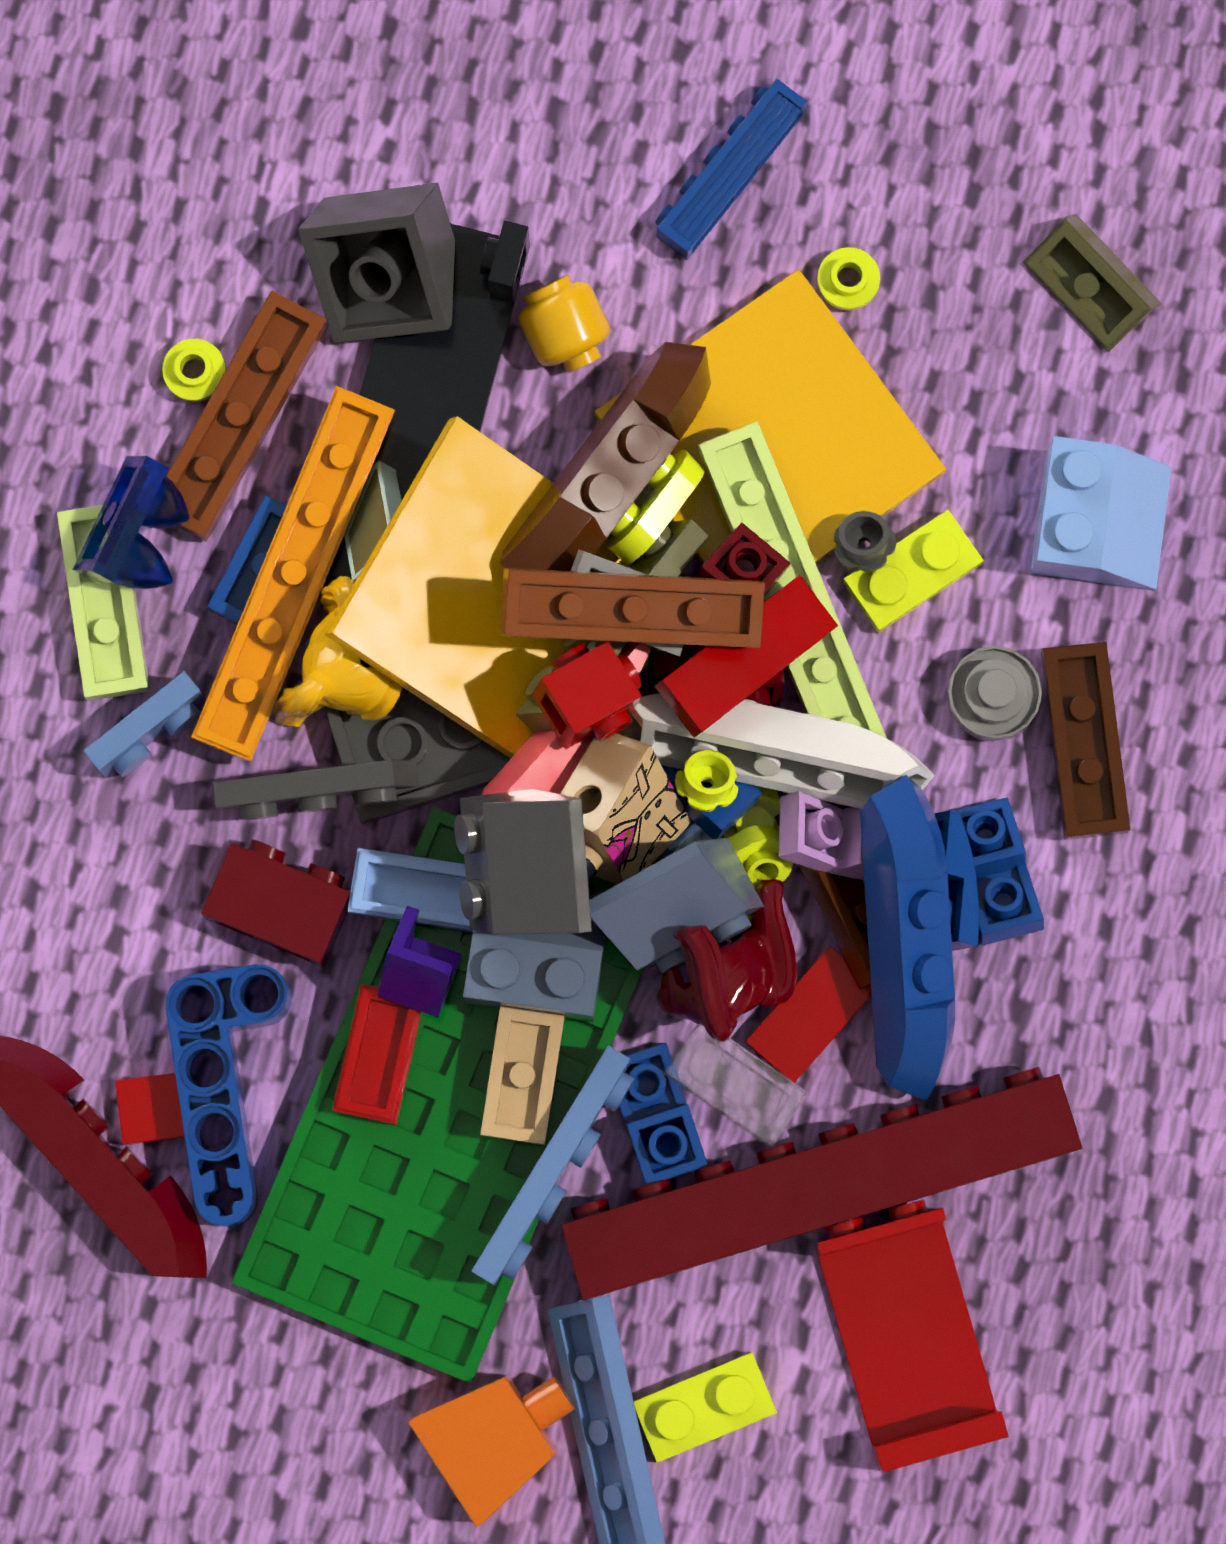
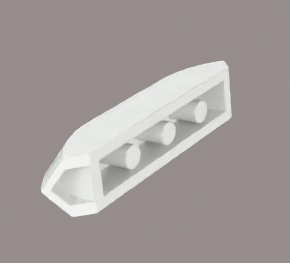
[621,693,935,809]

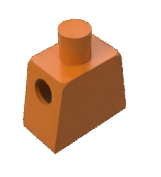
[408,1375,575,1528]

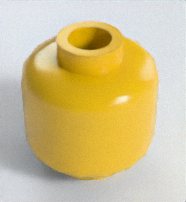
[518,274,611,373]

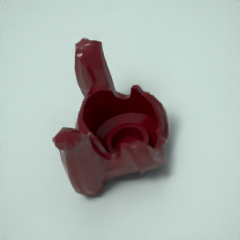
[657,878,798,1042]

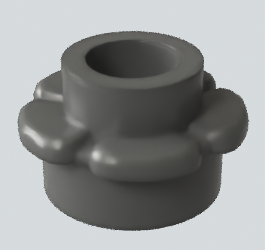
[834,511,896,572]

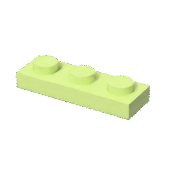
[57,502,150,701]

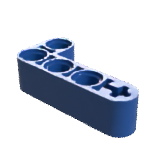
[166,964,292,1227]

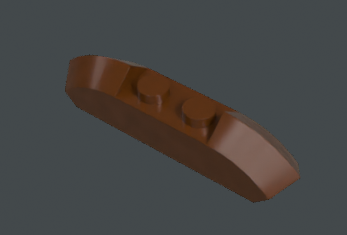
[500,342,711,571]

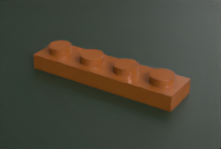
[148,290,328,542]
[499,568,765,648]

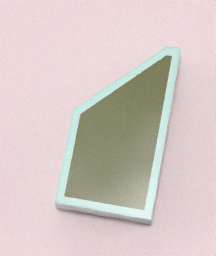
[344,461,402,582]

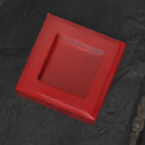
[115,1073,185,1146]

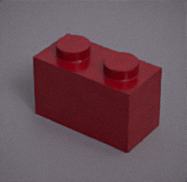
[201,839,351,968]

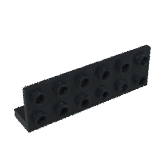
[327,220,530,579]

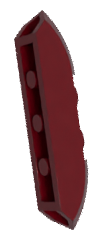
[0,1036,207,1278]

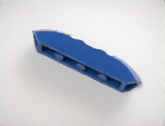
[860,775,955,1101]

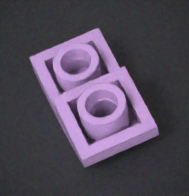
[779,791,864,880]

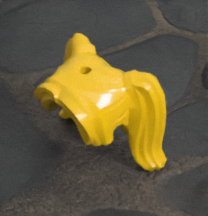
[273,576,402,728]

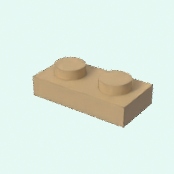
[480,1006,565,1146]

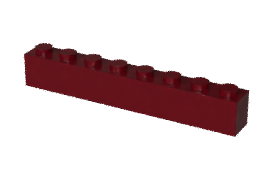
[561,1067,1083,1300]

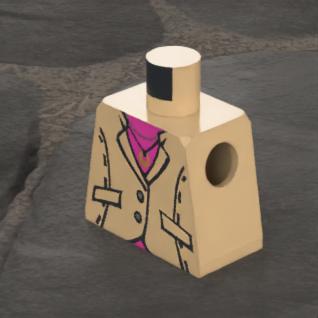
[561,734,691,884]

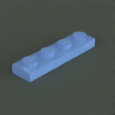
[472,1045,635,1286]
[547,1295,665,1544]

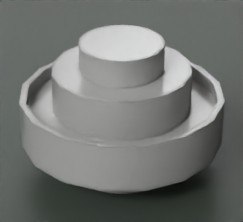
[946,646,1042,742]

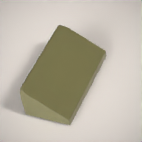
[1023,214,1162,352]

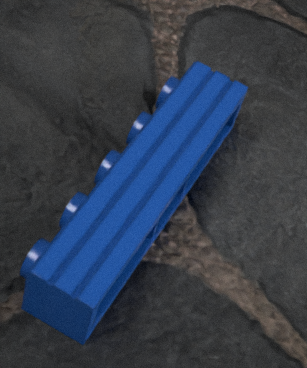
[655,79,808,260]

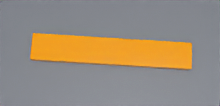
[191,386,395,763]

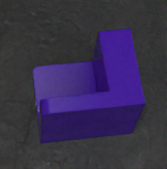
[378,906,462,1018]

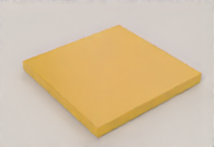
[594,269,946,564]
[325,416,634,759]

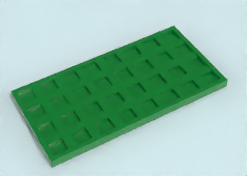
[231,806,644,1384]

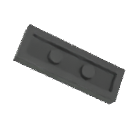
[213,759,418,820]

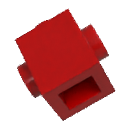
[532,641,642,750]

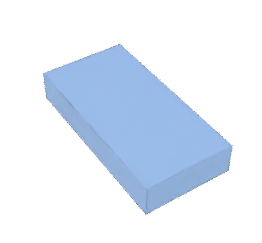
[348,848,473,932]

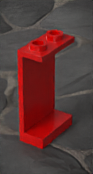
[815,1199,1009,1473]

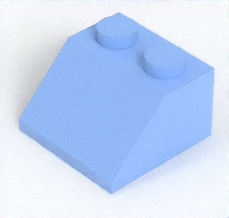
[1030,436,1172,591]

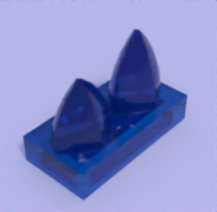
[72,456,189,589]

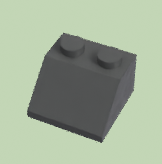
[298,183,455,343]
[454,789,592,935]

